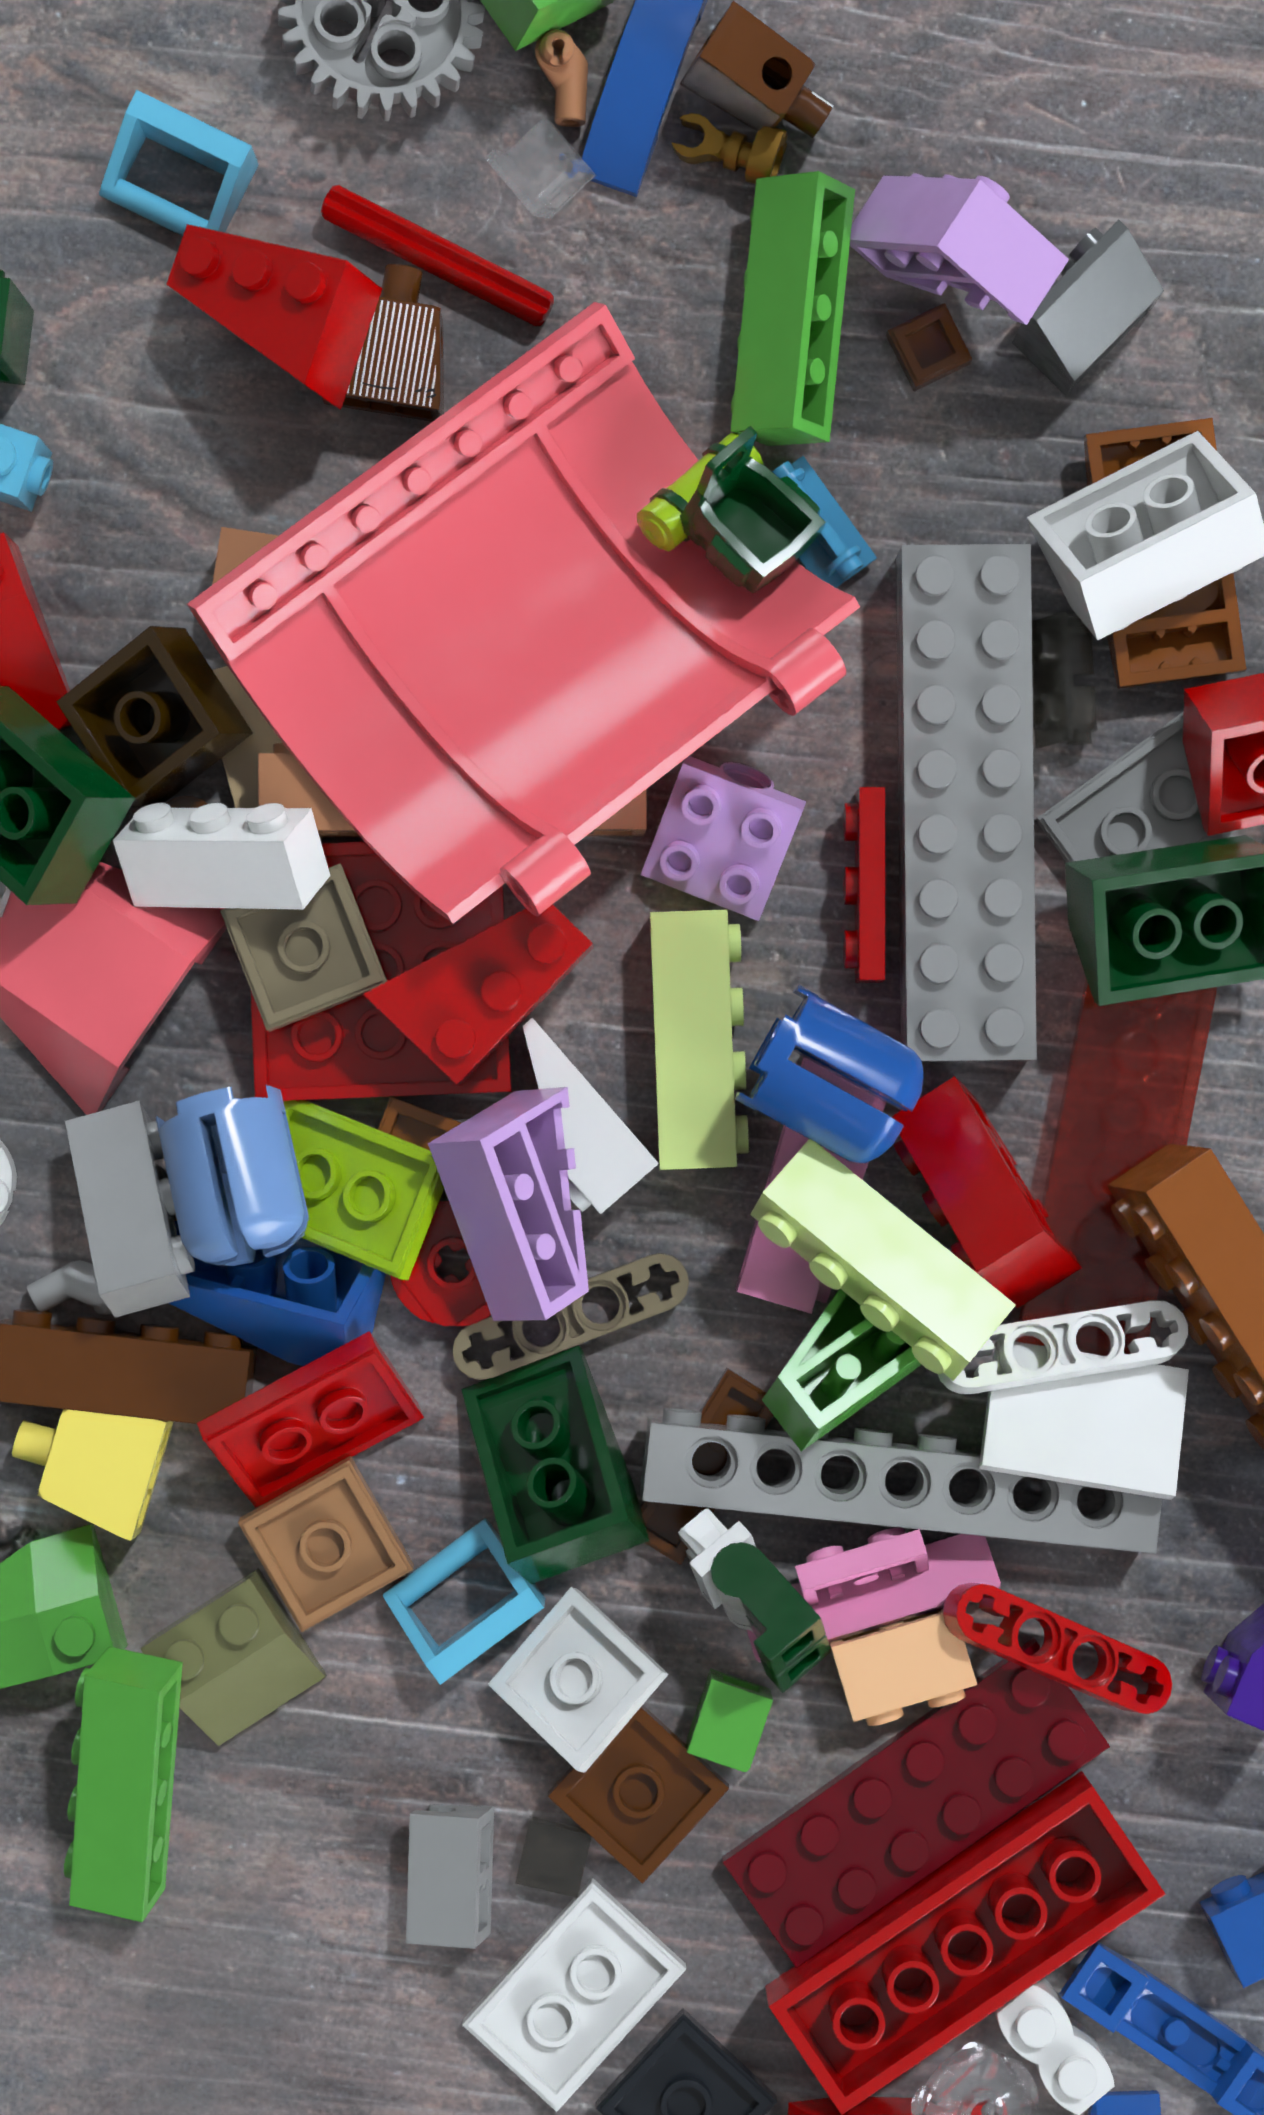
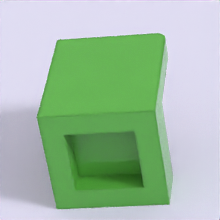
[686,1668,773,1772]

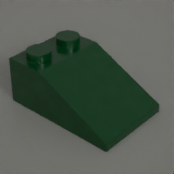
[461,1345,650,1584]

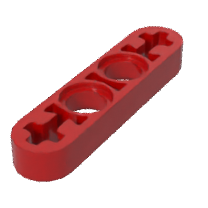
[943,1583,1172,1714]

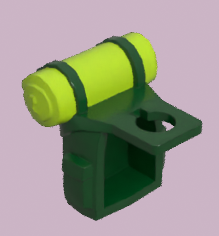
[637,426,826,594]

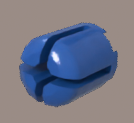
[735,985,924,1163]

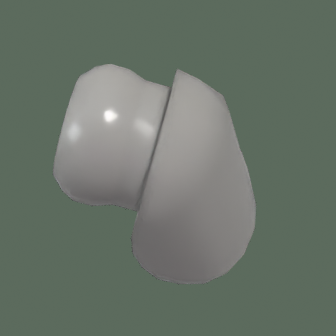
[27,1260,112,1316]

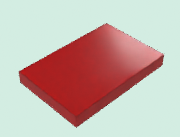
[197,1331,424,1508]

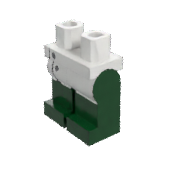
[678,1508,831,1693]

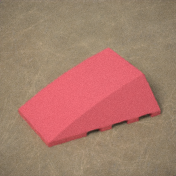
[0,862,227,1115]

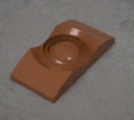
[1084,418,1247,689]

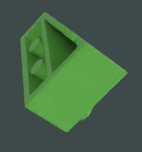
[762,1289,922,1452]

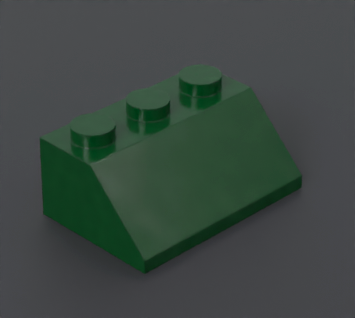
[1065,835,1264,1006]

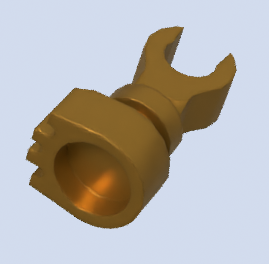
[671,113,788,185]

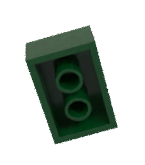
[0,686,135,905]

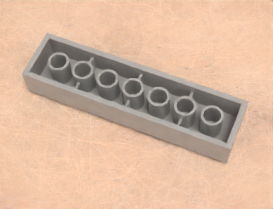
[896,544,1037,1062]

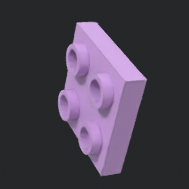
[641,756,806,921]

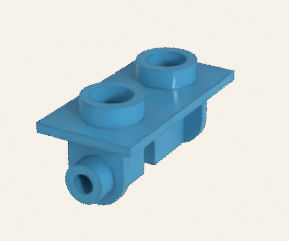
[772,456,877,588]

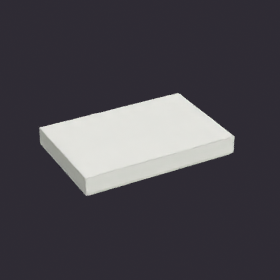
[979,1340,1189,1500]
[462,1878,686,2112]

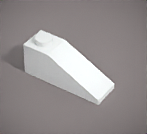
[523,1018,659,1214]

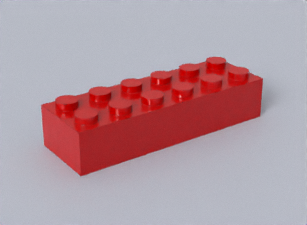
[765,1771,1166,2115]

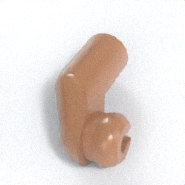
[535,29,588,127]

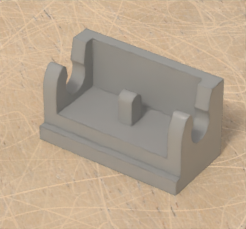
[406,1804,494,1949]

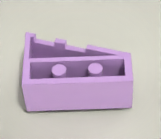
[850,173,1069,325]
[428,1087,589,1321]

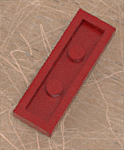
[843,787,885,983]

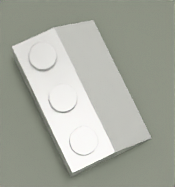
[1027,431,1264,640]

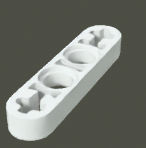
[938,1300,1188,1394]

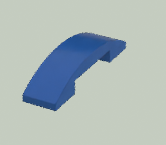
[577,0,708,197]
[1059,1942,1264,2115]

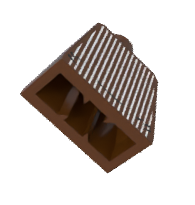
[680,1,834,138]
[322,264,444,422]

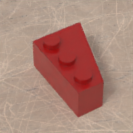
[166,224,382,410]
[363,905,594,1086]
[892,1076,1082,1309]

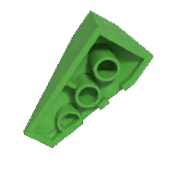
[0,1523,128,1689]

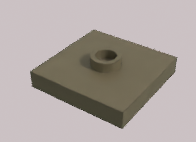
[220,863,387,1032]

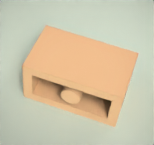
[829,1608,977,1726]

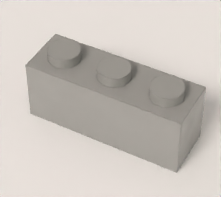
[65,1101,195,1318]

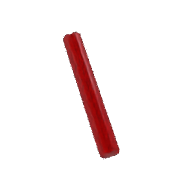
[321,185,554,326]

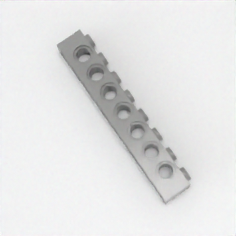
[640,1408,1162,1554]

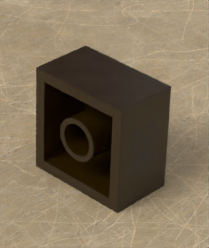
[56,626,253,808]

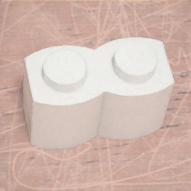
[994,1978,1115,2115]

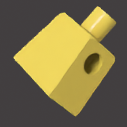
[12,1409,174,1541]

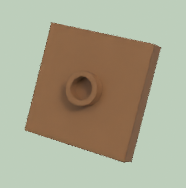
[238,1456,414,1632]

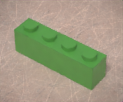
[730,171,855,446]
[64,1646,183,1922]

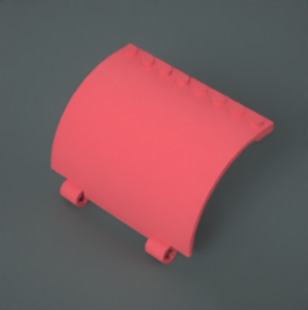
[187,302,860,923]

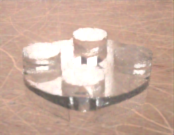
[911,2042,1039,2115]

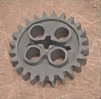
[278,0,485,121]

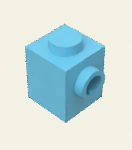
[0,424,53,512]

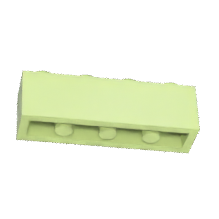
[650,909,749,1170]
[750,1139,1016,1381]

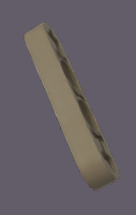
[452,1253,689,1380]

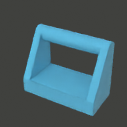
[99,90,259,236]
[383,1518,546,1685]

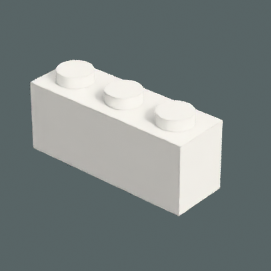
[113,803,330,910]

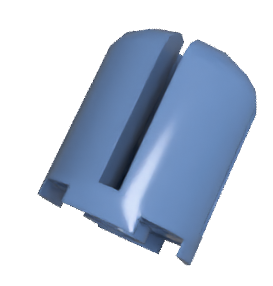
[155,1086,309,1266]

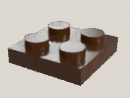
[548,1705,729,1884]

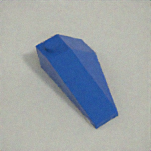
[169,1221,386,1366]

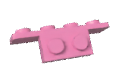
[747,1527,1001,1663]

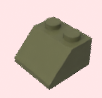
[141,1568,327,1746]

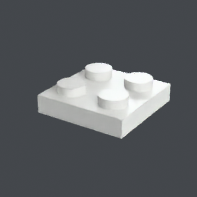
[488,1587,669,1773]

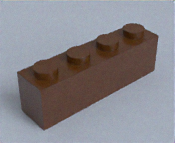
[0,1309,257,1424]

